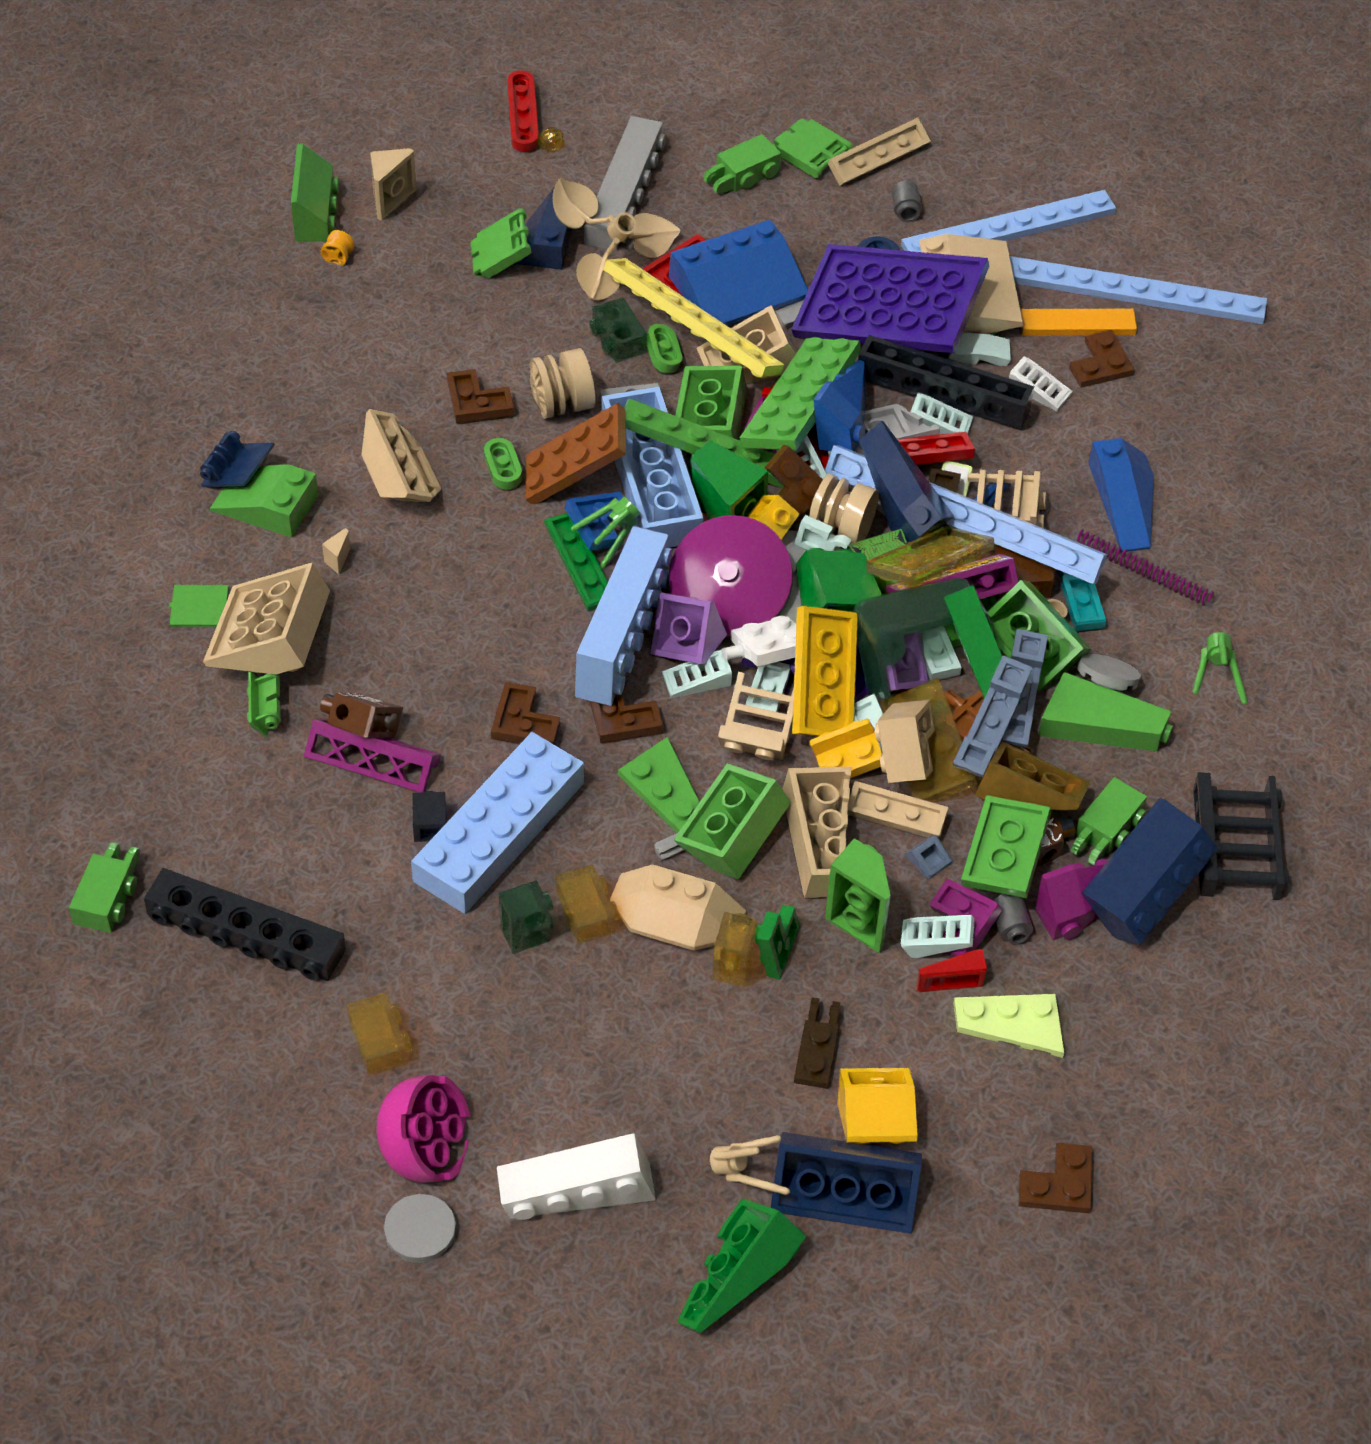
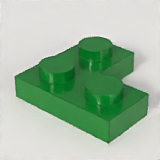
[755,905,800,980]

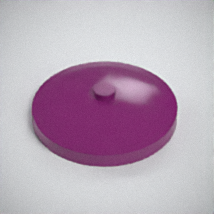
[669,515,793,638]

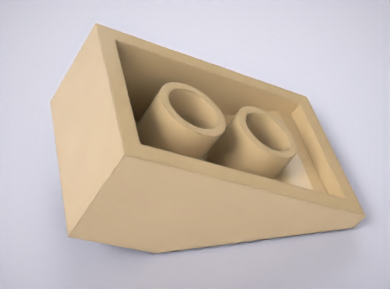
[697,305,797,384]

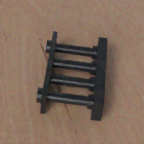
[1193,772,1289,900]

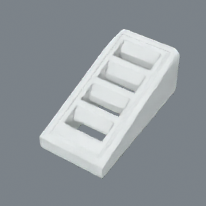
[1009,356,1073,411]

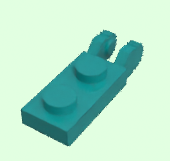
[1057,569,1106,631]

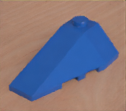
[813,360,867,451]
[1088,438,1154,553]

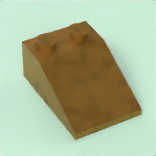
[975,741,1090,810]

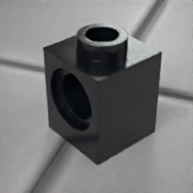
[412,791,447,842]

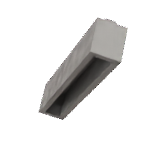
[584,116,666,251]

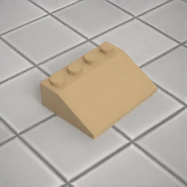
[919,234,1023,334]
[203,562,330,674]

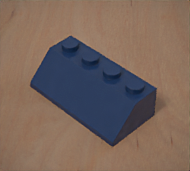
[1082,798,1218,945]
[771,1132,922,1234]

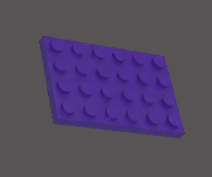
[791,244,990,353]

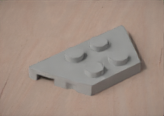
[828,404,940,457]

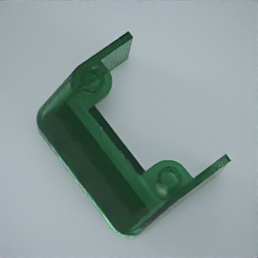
[853,578,997,699]

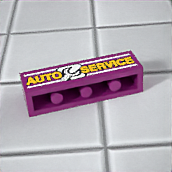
[886,554,1018,621]

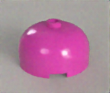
[376,1075,471,1183]

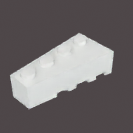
[497,1133,656,1220]

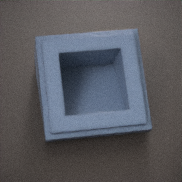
[903,835,953,879]

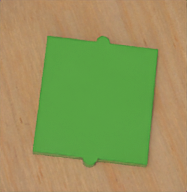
[169,585,229,627]

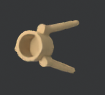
[710,1135,790,1195]

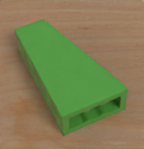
[1038,672,1173,752]

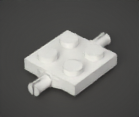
[721,616,796,667]

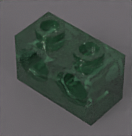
[589,297,647,363]
[499,880,554,954]

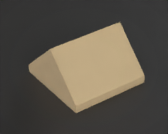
[370,148,417,221]

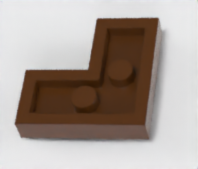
[1069,330,1135,388]
[447,369,514,423]
[764,444,823,530]
[491,682,560,745]
[589,694,663,743]
[1018,1143,1092,1214]

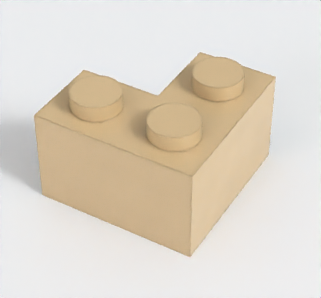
[875,700,935,783]

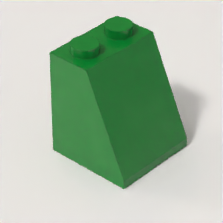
[691,440,768,520]
[796,548,885,632]

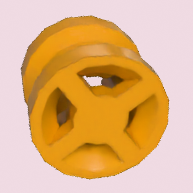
[320,230,355,266]

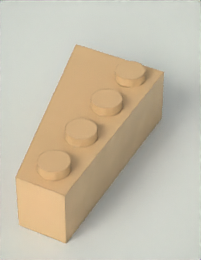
[782,766,852,898]

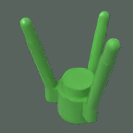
[571,496,641,570]
[1192,632,1247,704]

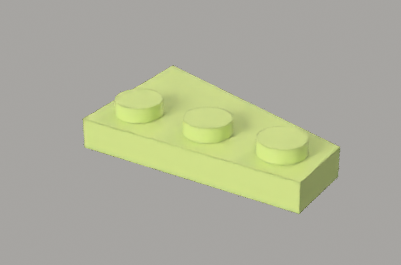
[953,994,1064,1058]

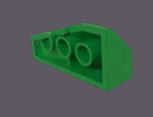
[677,1198,806,1334]

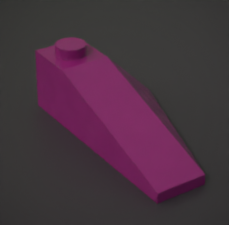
[1035,859,1107,941]

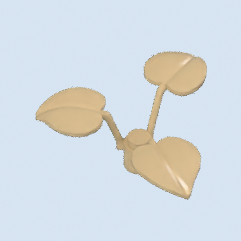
[553,178,680,301]

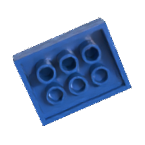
[669,220,808,326]

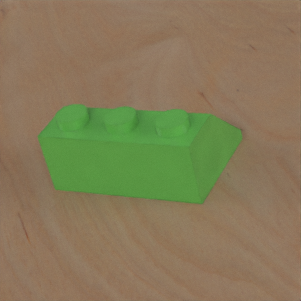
[291,144,339,242]
[675,365,747,440]
[985,580,1092,691]
[674,763,791,880]
[825,838,891,953]

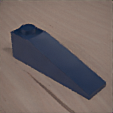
[514,187,572,270]
[859,421,954,549]

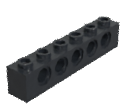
[858,335,1034,430]
[144,868,346,981]

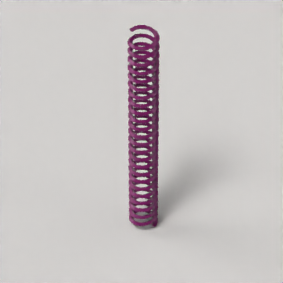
[1076,529,1214,606]

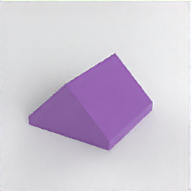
[651,592,727,664]
[870,625,929,694]

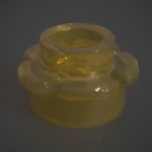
[538,127,564,153]

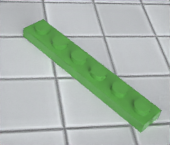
[624,398,784,488]

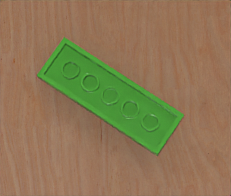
[740,337,861,450]

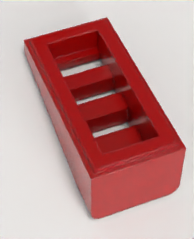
[916,949,987,992]

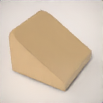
[322,528,351,574]

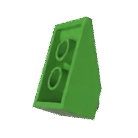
[210,464,318,538]

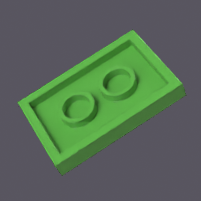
[961,795,1051,898]

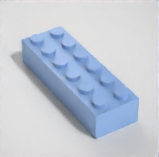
[602,387,703,548]
[575,526,672,706]
[411,732,584,914]

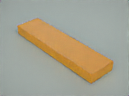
[1020,309,1137,336]

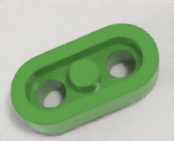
[645,324,682,373]
[484,438,522,490]

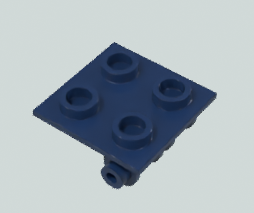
[200,431,275,487]

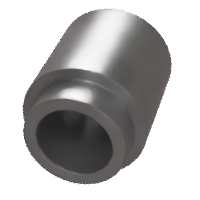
[891,180,922,222]
[994,894,1033,944]

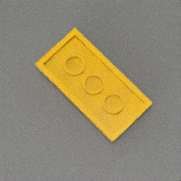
[792,606,857,737]

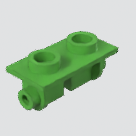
[247,672,281,737]

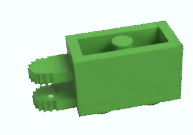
[703,134,781,194]
[1071,777,1147,866]
[69,842,140,933]

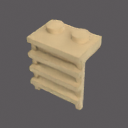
[968,470,1046,528]
[718,672,794,760]

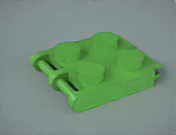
[773,118,853,178]
[470,208,531,279]

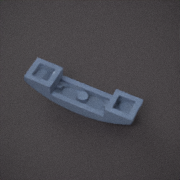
[1002,629,1048,748]
[953,656,1033,778]

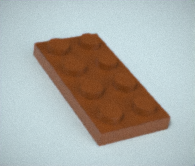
[526,403,626,504]

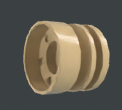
[530,348,595,419]
[809,473,879,544]

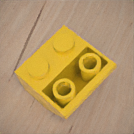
[837,1068,917,1144]

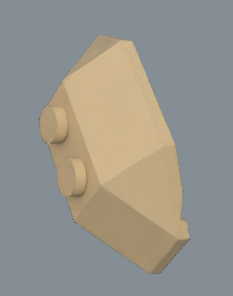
[362,409,441,502]
[610,864,746,951]

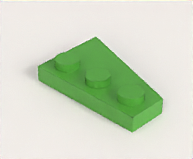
[618,737,700,833]

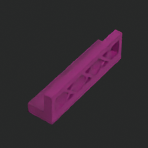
[304,718,441,792]

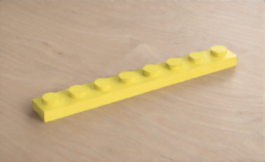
[603,258,784,379]

